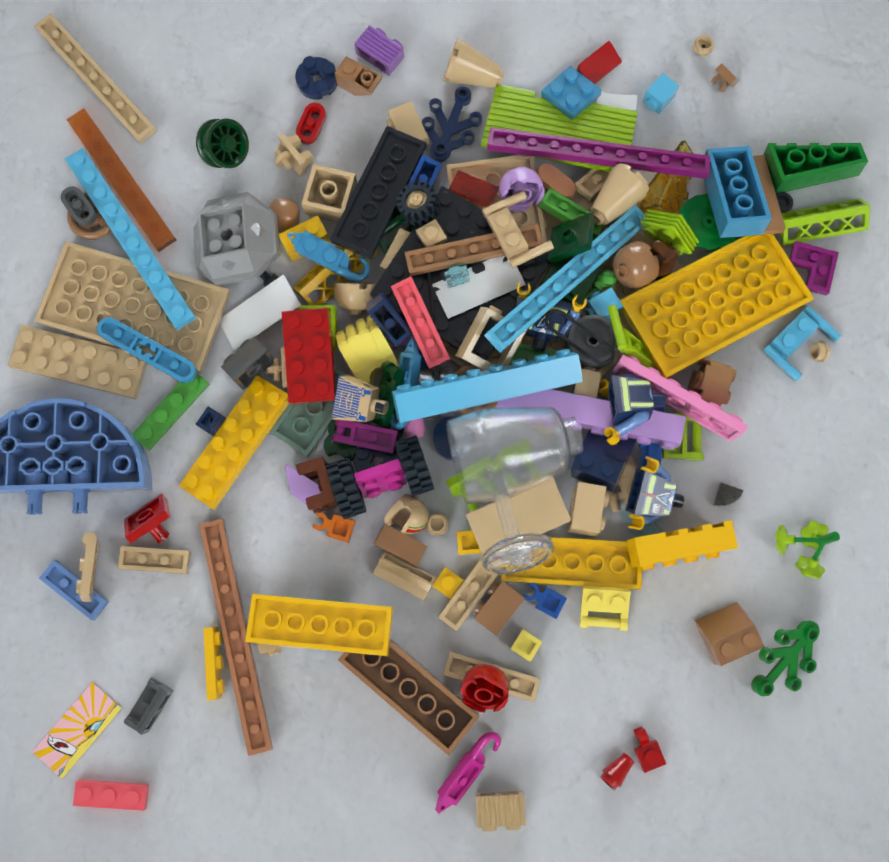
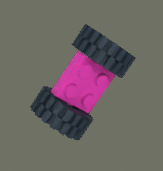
[326,435,434,519]

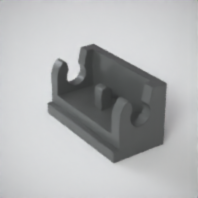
[124,677,174,735]

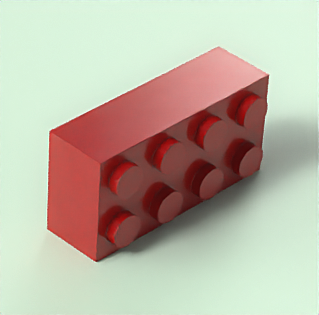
[281,308,337,405]

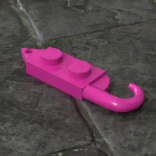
[435,731,501,814]

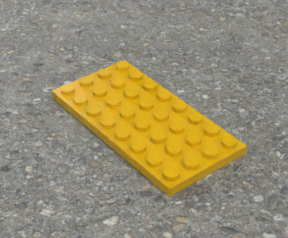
[620,234,814,379]

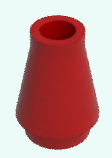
[600,753,635,790]

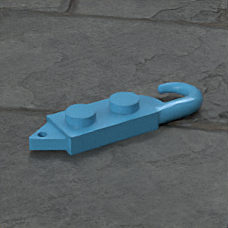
[287,230,370,282]
[390,339,422,430]

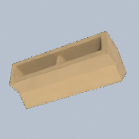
[373,551,436,601]

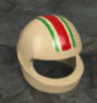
[384,494,429,535]

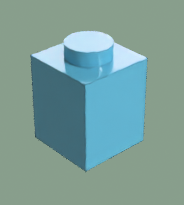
[643,73,679,114]

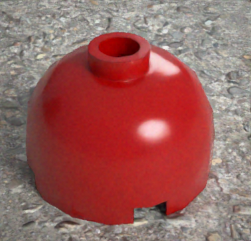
[460,664,509,713]

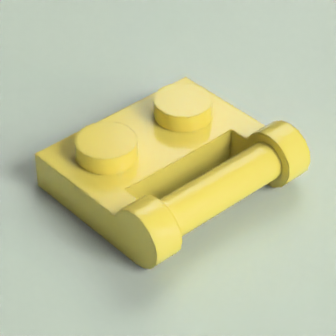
[579,585,631,631]

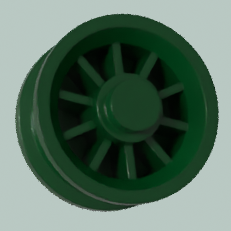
[196,118,249,168]

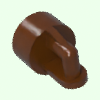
[649,240,679,280]

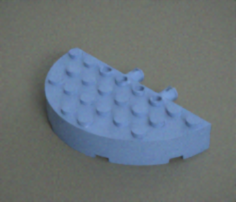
[0,398,152,515]

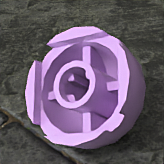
[499,167,545,212]

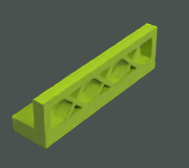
[781,198,870,246]

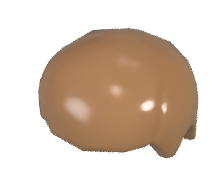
[269,198,300,233]

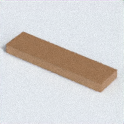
[753,155,786,235]

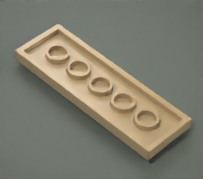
[7,325,147,399]

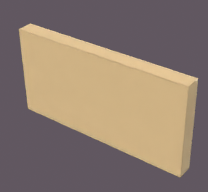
[465,477,571,559]

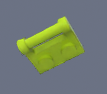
[662,413,704,461]

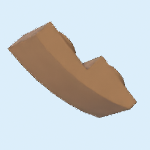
[373,524,428,567]

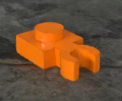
[312,513,356,543]

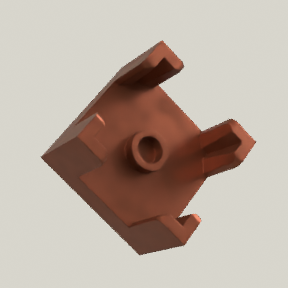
[296,456,338,514]

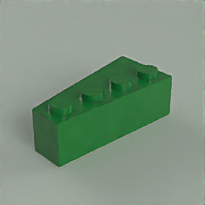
[763,143,868,193]

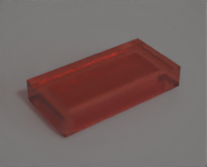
[449,170,498,207]

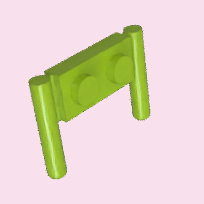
[608,304,657,369]

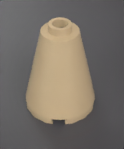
[443,38,504,88]
[590,163,649,226]

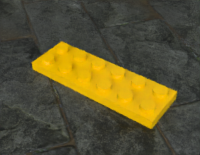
[179,375,289,510]
[501,536,642,590]
[245,594,393,656]

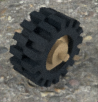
[397,181,440,226]

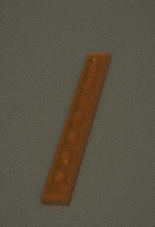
[66,108,177,252]

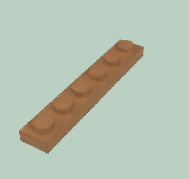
[405,224,543,276]

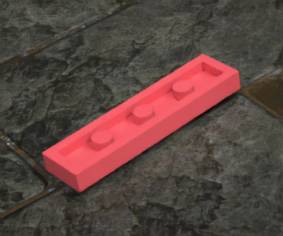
[391,276,451,370]

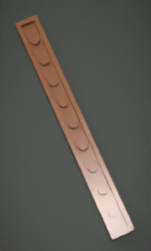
[199,519,273,756]

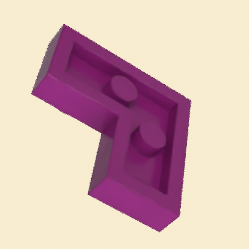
[789,241,839,296]

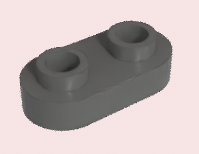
[61,186,97,226]

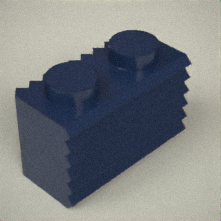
[367,291,412,345]

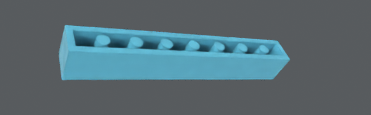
[392,349,583,423]

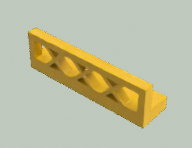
[292,246,378,306]

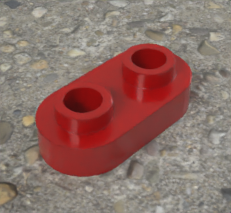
[296,103,326,145]

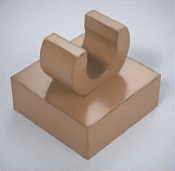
[711,63,739,92]

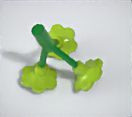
[775,521,840,579]

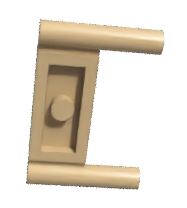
[482,191,554,268]

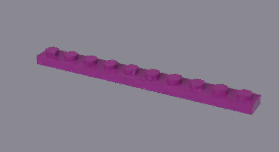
[487,127,710,179]

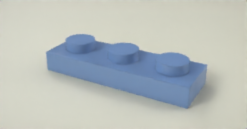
[39,560,110,620]

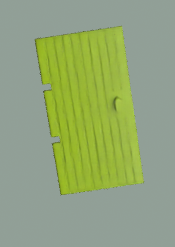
[481,84,638,172]

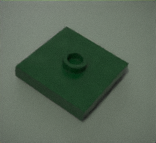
[548,212,595,264]

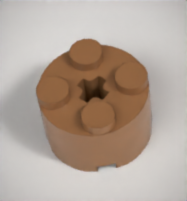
[687,358,737,406]

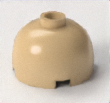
[334,281,376,315]

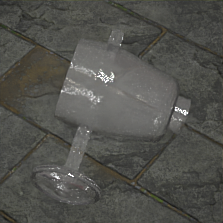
[447,405,583,574]

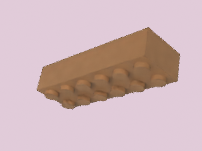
[338,639,480,756]

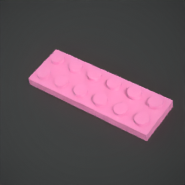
[611,354,748,442]

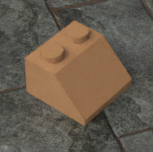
[695,602,765,666]

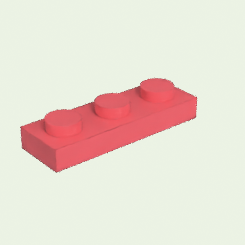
[73,779,149,811]

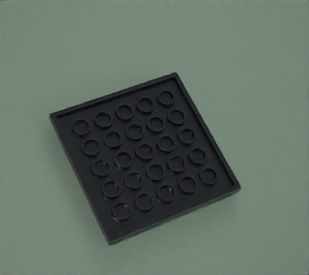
[370,186,550,361]

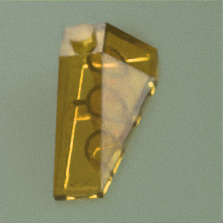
[637,140,694,214]

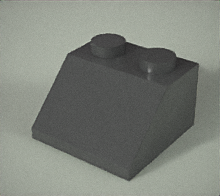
[221,337,274,391]

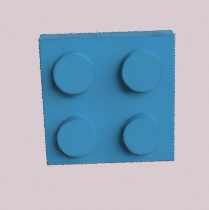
[541,66,602,120]

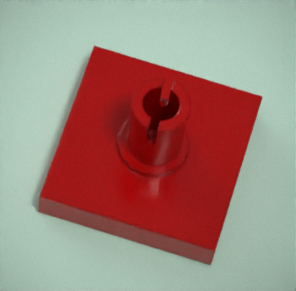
[124,493,170,544]

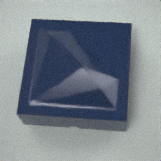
[195,406,226,436]

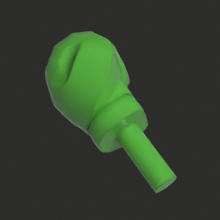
[585,269,617,301]

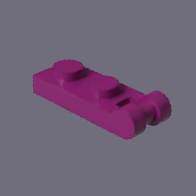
[331,420,398,454]

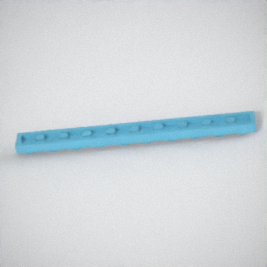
[65,148,196,331]
[484,205,646,353]

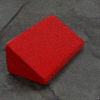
[577,41,622,84]

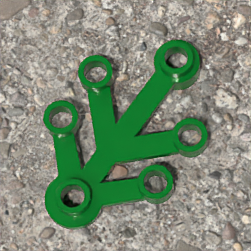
[751,621,820,697]

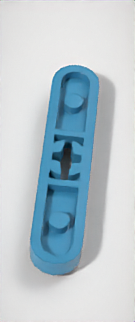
[97,317,197,383]

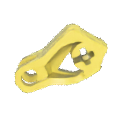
[335,315,399,386]

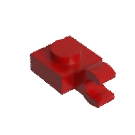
[633,726,667,773]

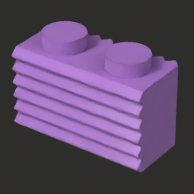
[354,25,404,76]

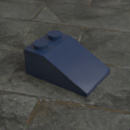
[571,430,636,493]

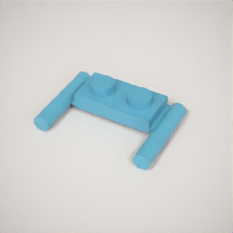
[763,305,842,381]

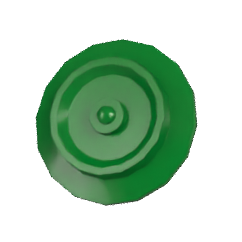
[678,194,736,250]

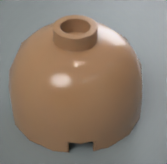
[613,241,659,288]

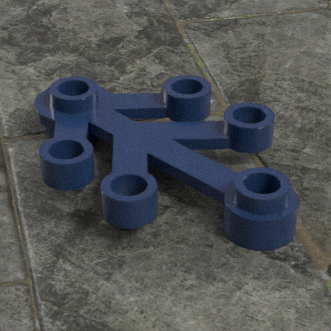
[422,86,482,162]

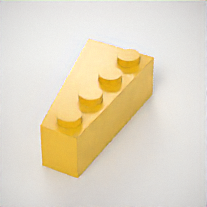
[626,520,738,571]

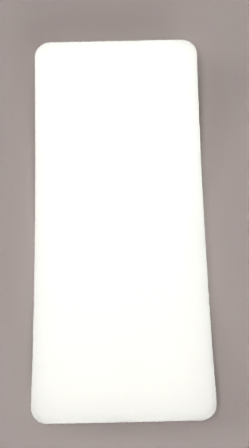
[596,92,638,110]

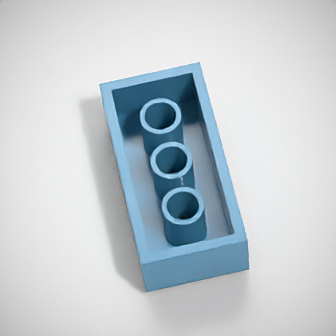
[704,146,772,238]

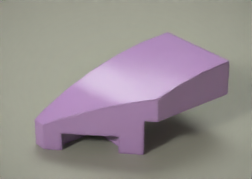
[284,464,321,505]

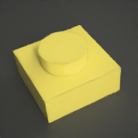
[510,629,542,662]

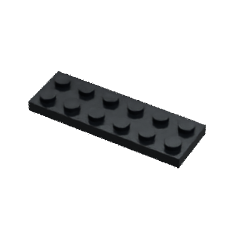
[330,126,427,260]

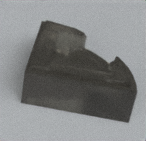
[713,483,744,506]

